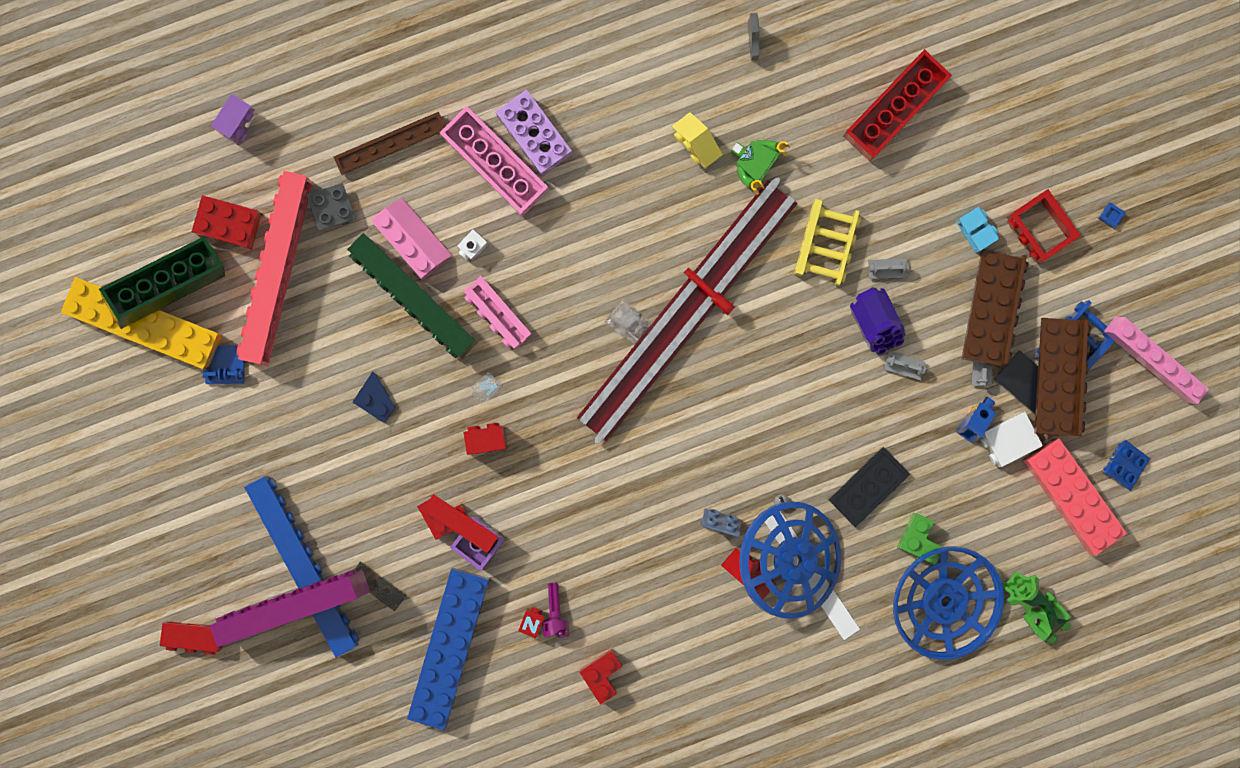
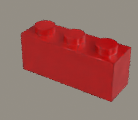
[160,621,222,655]

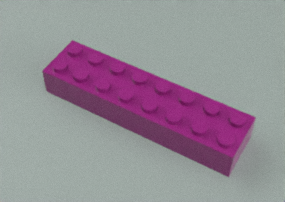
[209,569,370,647]

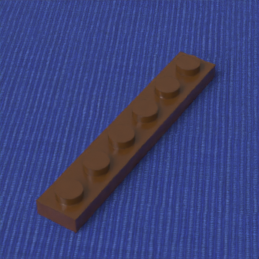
[333,111,445,175]

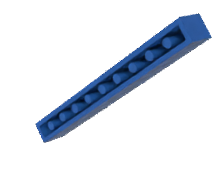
[244,476,359,658]

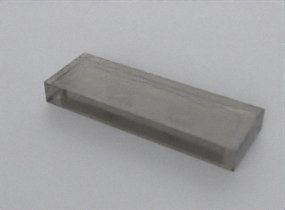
[355,561,407,611]

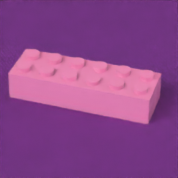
[439,106,549,217]

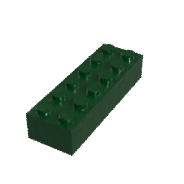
[99,236,225,329]

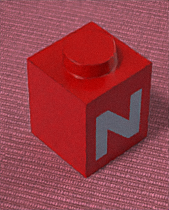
[518,606,545,638]

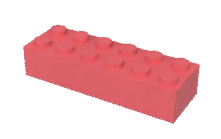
[1022,438,1127,556]

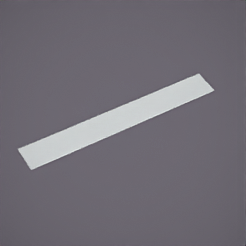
[765,511,860,640]

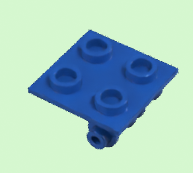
[203,345,244,384]
[1103,440,1151,491]

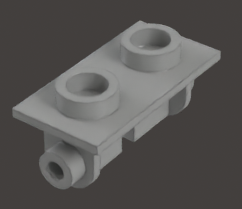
[868,259,909,279]
[884,351,926,380]
[972,362,992,386]

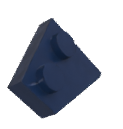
[352,371,396,423]

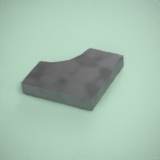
[747,13,760,60]

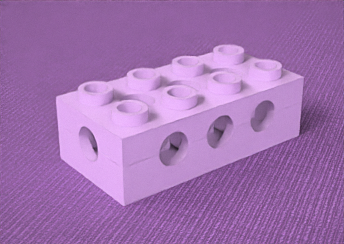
[496,89,572,177]

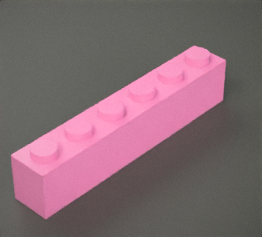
[1104,317,1209,404]

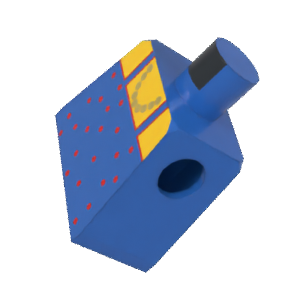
[956,397,996,443]

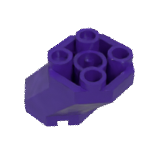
[850,287,906,355]

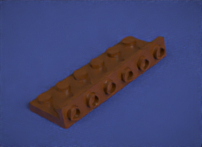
[961,249,1028,369]
[1034,318,1091,436]

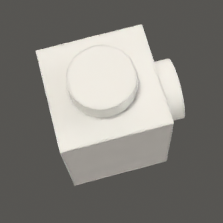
[457,230,488,261]

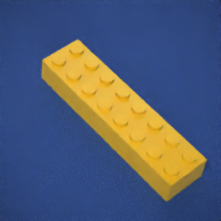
[61,277,223,370]

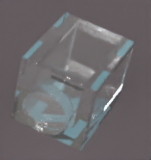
[472,372,503,402]

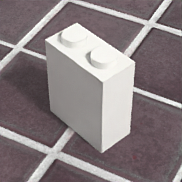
[980,412,1043,467]

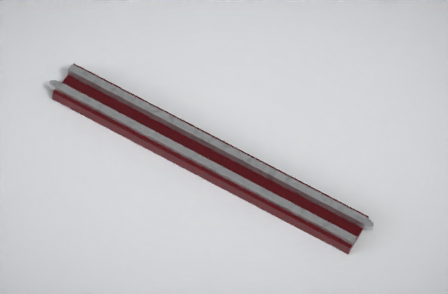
[577,178,798,443]

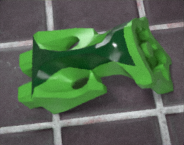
[1002,571,1071,644]

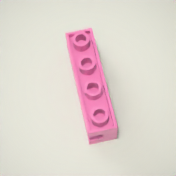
[464,276,532,350]

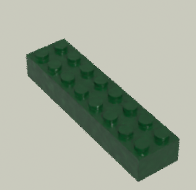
[347,233,478,359]

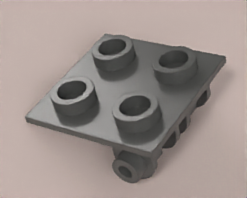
[306,183,356,230]

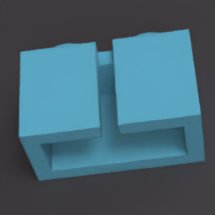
[955,207,999,253]

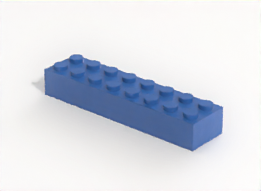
[407,568,490,730]

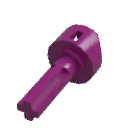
[542,583,569,638]

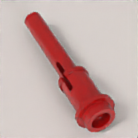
[684,267,735,316]

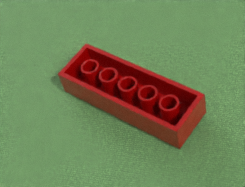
[843,49,952,162]

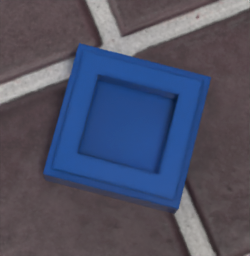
[1098,202,1126,229]

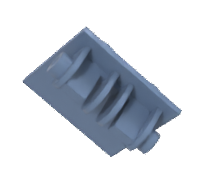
[700,509,741,537]

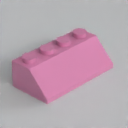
[371,199,452,281]

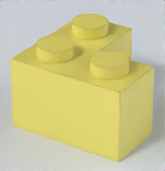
[672,113,723,168]

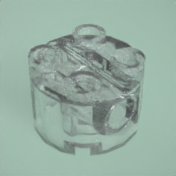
[605,301,651,345]

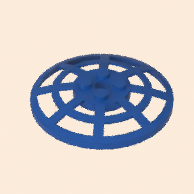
[739,501,841,619]
[893,546,1004,660]

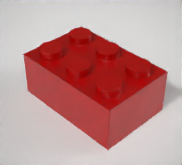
[191,195,262,250]

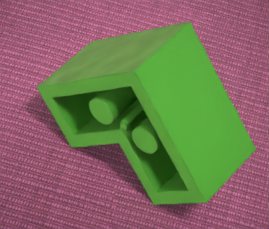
[897,513,942,564]

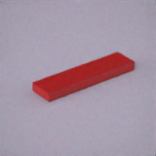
[422,494,499,553]

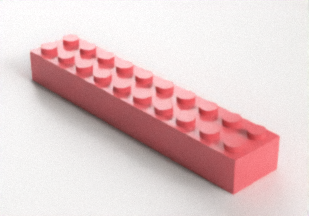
[237,171,313,366]

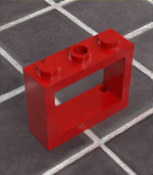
[1006,189,1081,264]

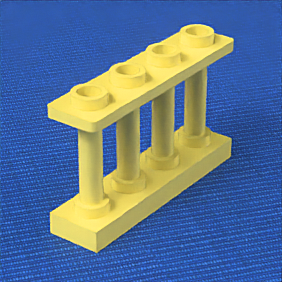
[794,199,861,286]

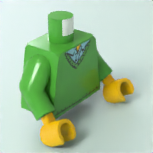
[731,140,791,195]

